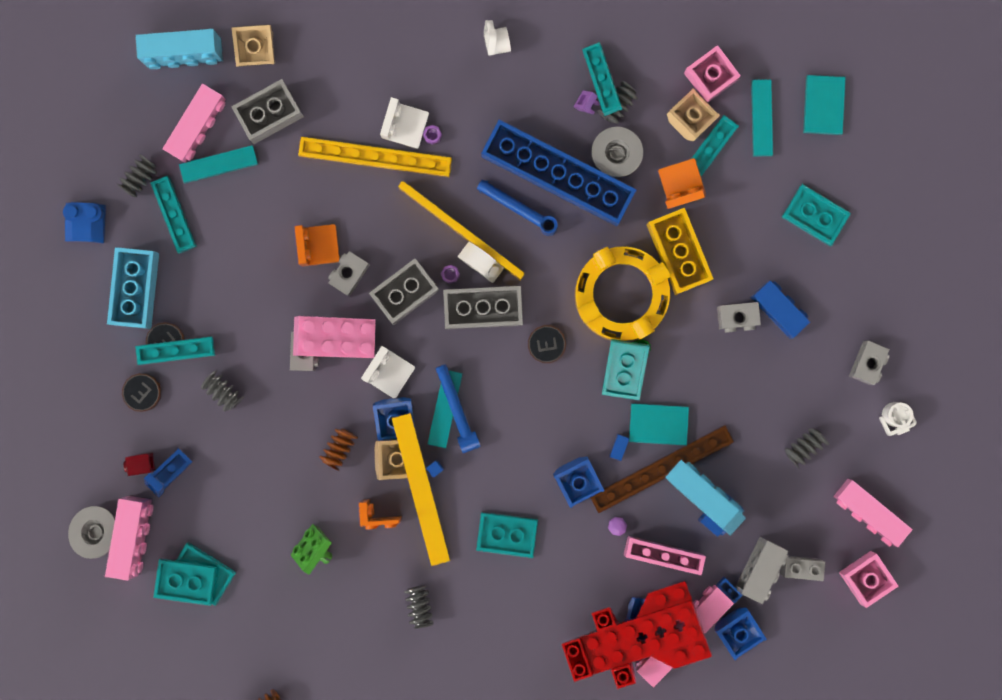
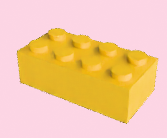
[646,208,713,295]

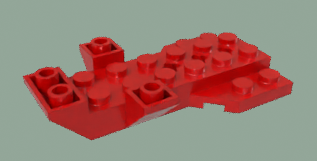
[561,580,712,689]

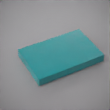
[803,75,846,135]
[782,184,851,246]
[602,339,650,400]
[629,404,689,445]
[476,512,538,558]
[176,542,237,606]
[153,558,217,606]

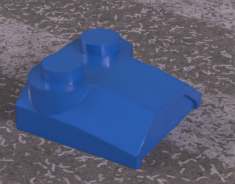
[63,202,106,243]
[373,397,416,441]
[553,456,605,508]
[714,608,767,660]

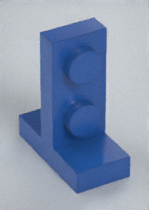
[144,448,192,498]

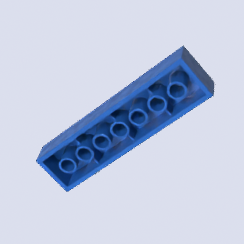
[481,120,636,226]

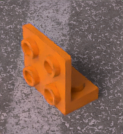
[658,158,706,209]
[294,224,340,266]
[359,499,402,529]

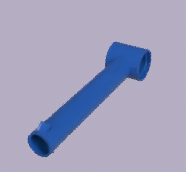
[477,179,557,236]
[435,364,481,454]

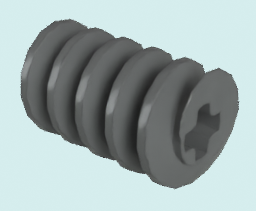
[597,81,638,124]
[116,154,157,197]
[201,370,244,412]
[785,428,829,469]
[404,586,434,628]

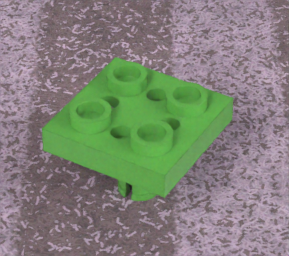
[291,524,332,575]

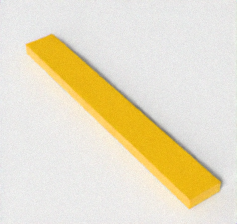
[298,137,452,177]
[398,181,525,280]
[392,413,450,566]

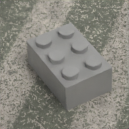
[231,79,304,144]
[369,258,440,325]
[735,537,788,604]

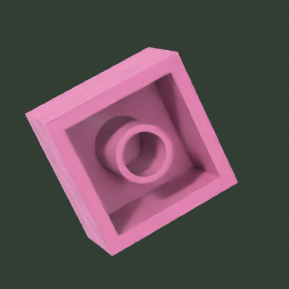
[684,45,741,103]
[839,551,898,608]

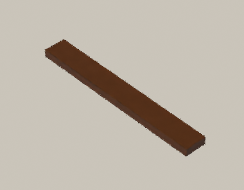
[590,425,734,513]

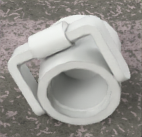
[484,20,511,56]
[879,402,917,436]

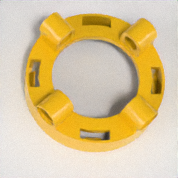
[575,246,671,341]

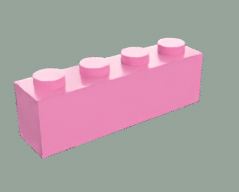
[163,83,226,163]
[833,479,913,547]
[624,536,706,575]

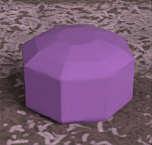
[423,125,442,145]
[441,265,460,284]
[608,517,627,536]

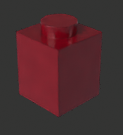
[123,453,155,476]

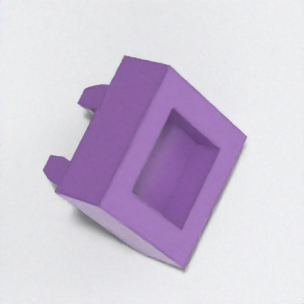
[573,91,600,114]

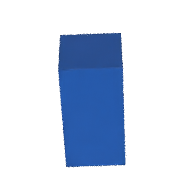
[609,434,629,461]
[426,460,444,478]
[716,577,743,604]

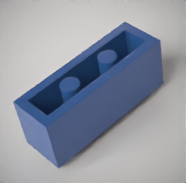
[750,280,810,339]

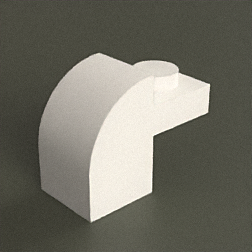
[458,242,504,283]

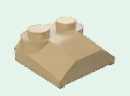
[232,25,275,67]
[667,88,720,141]
[375,440,408,480]

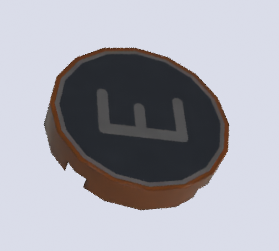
[146,323,185,345]
[528,325,566,363]
[122,374,161,412]

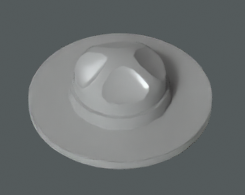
[592,127,643,178]
[68,506,115,559]

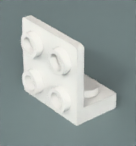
[380,97,429,149]
[361,346,415,398]

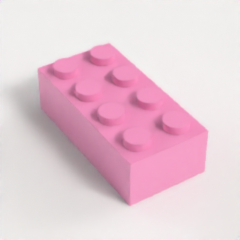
[293,316,376,358]
[105,496,153,581]

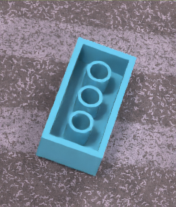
[136,29,223,69]
[107,247,159,329]
[665,460,746,536]

